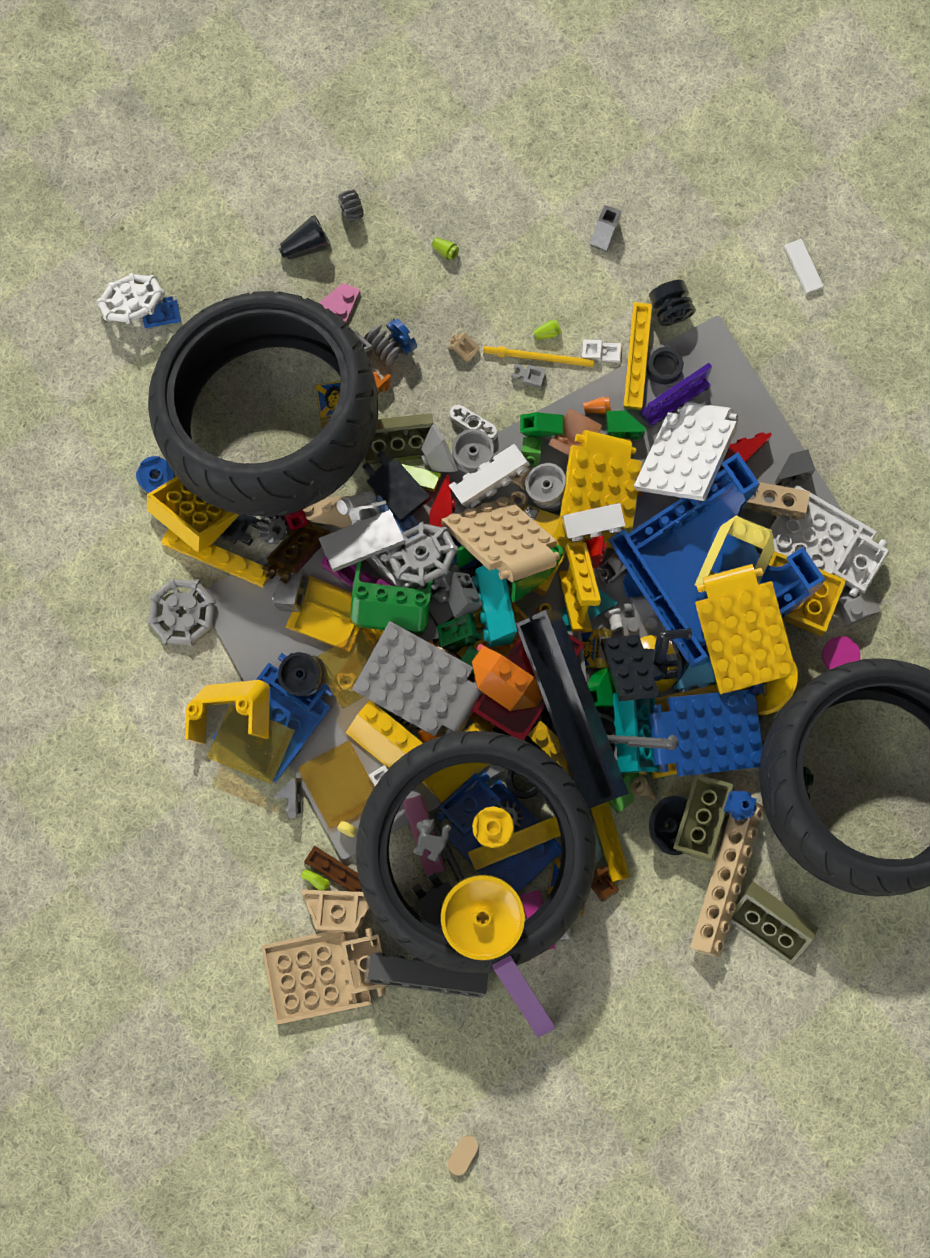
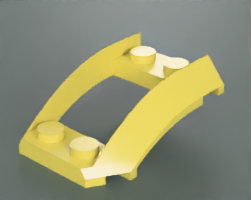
[695,515,775,585]

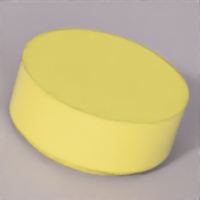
[337,821,358,838]

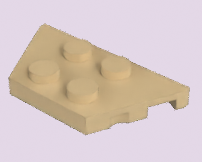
[301,890,370,933]

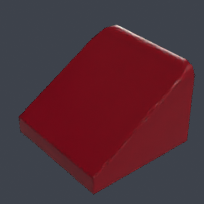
[285,509,309,531]

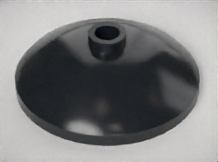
[649,796,688,855]

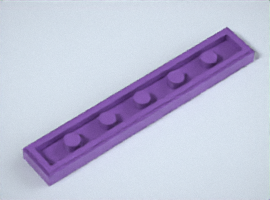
[492,955,555,1037]

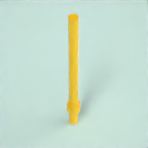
[483,346,594,367]

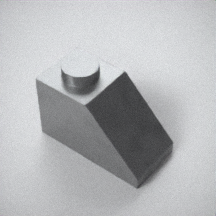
[272,569,309,612]

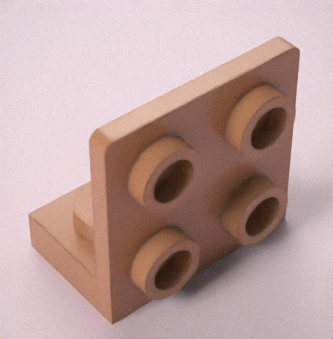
[549,409,602,455]

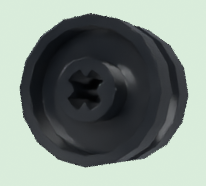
[278,652,328,696]

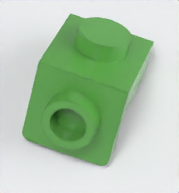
[522,437,542,467]

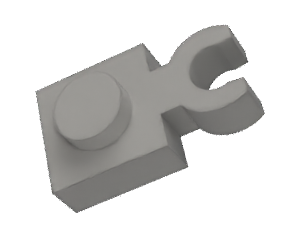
[511,364,546,389]

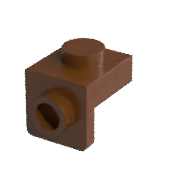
[591,867,619,902]

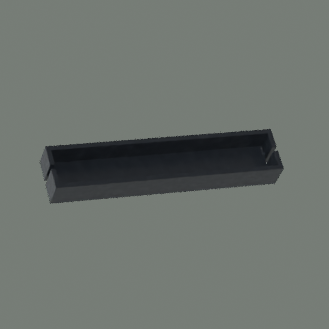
[516,608,629,809]

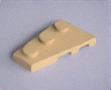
[303,495,355,529]

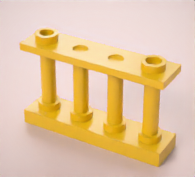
[558,542,601,631]

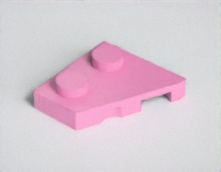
[319,283,360,323]

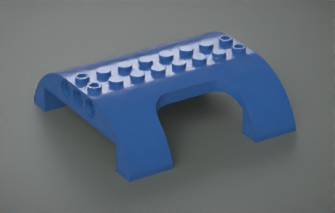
[608,453,825,668]

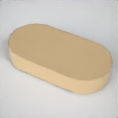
[448,1136,478,1175]

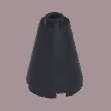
[278,215,332,260]

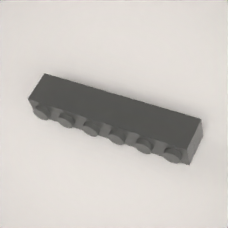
[364,952,488,998]

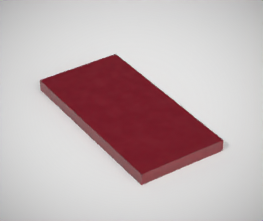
[472,613,585,741]

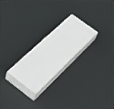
[784,239,824,295]

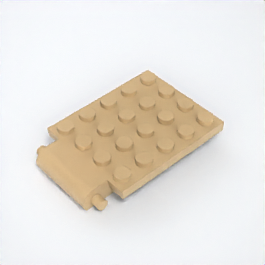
[441,497,560,582]
[261,928,389,1025]

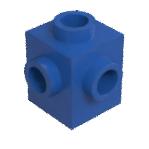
[723,791,757,821]

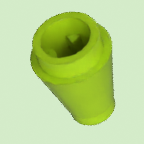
[431,237,459,260]
[533,319,562,341]

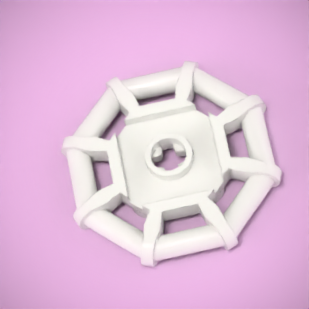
[97,272,165,324]

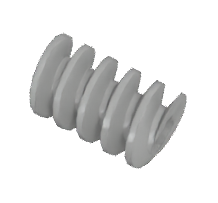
[364,325,402,367]

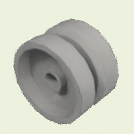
[452,429,494,475]
[525,463,566,512]

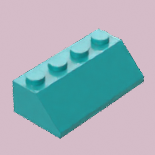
[472,565,517,648]
[613,693,660,773]

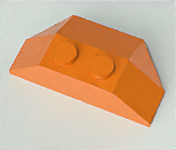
[472,646,543,711]

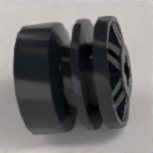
[649,279,696,326]

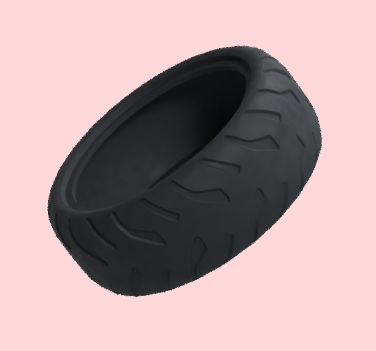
[148,291,378,516]
[759,658,930,897]
[356,731,596,973]

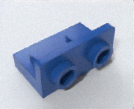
[142,296,181,328]

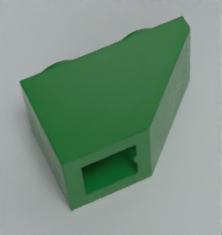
[605,410,645,440]
[520,412,564,438]
[587,668,615,710]

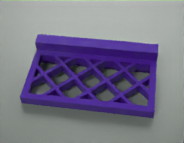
[639,363,712,428]

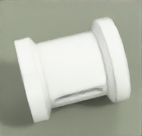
[604,608,622,632]

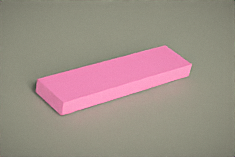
[403,795,446,876]

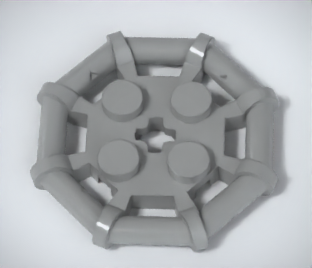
[387,522,458,586]
[147,578,216,646]

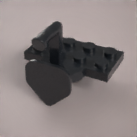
[600,628,692,702]

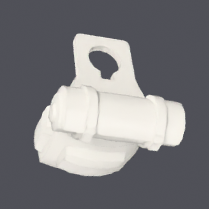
[337,491,386,525]

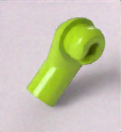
[301,869,330,891]

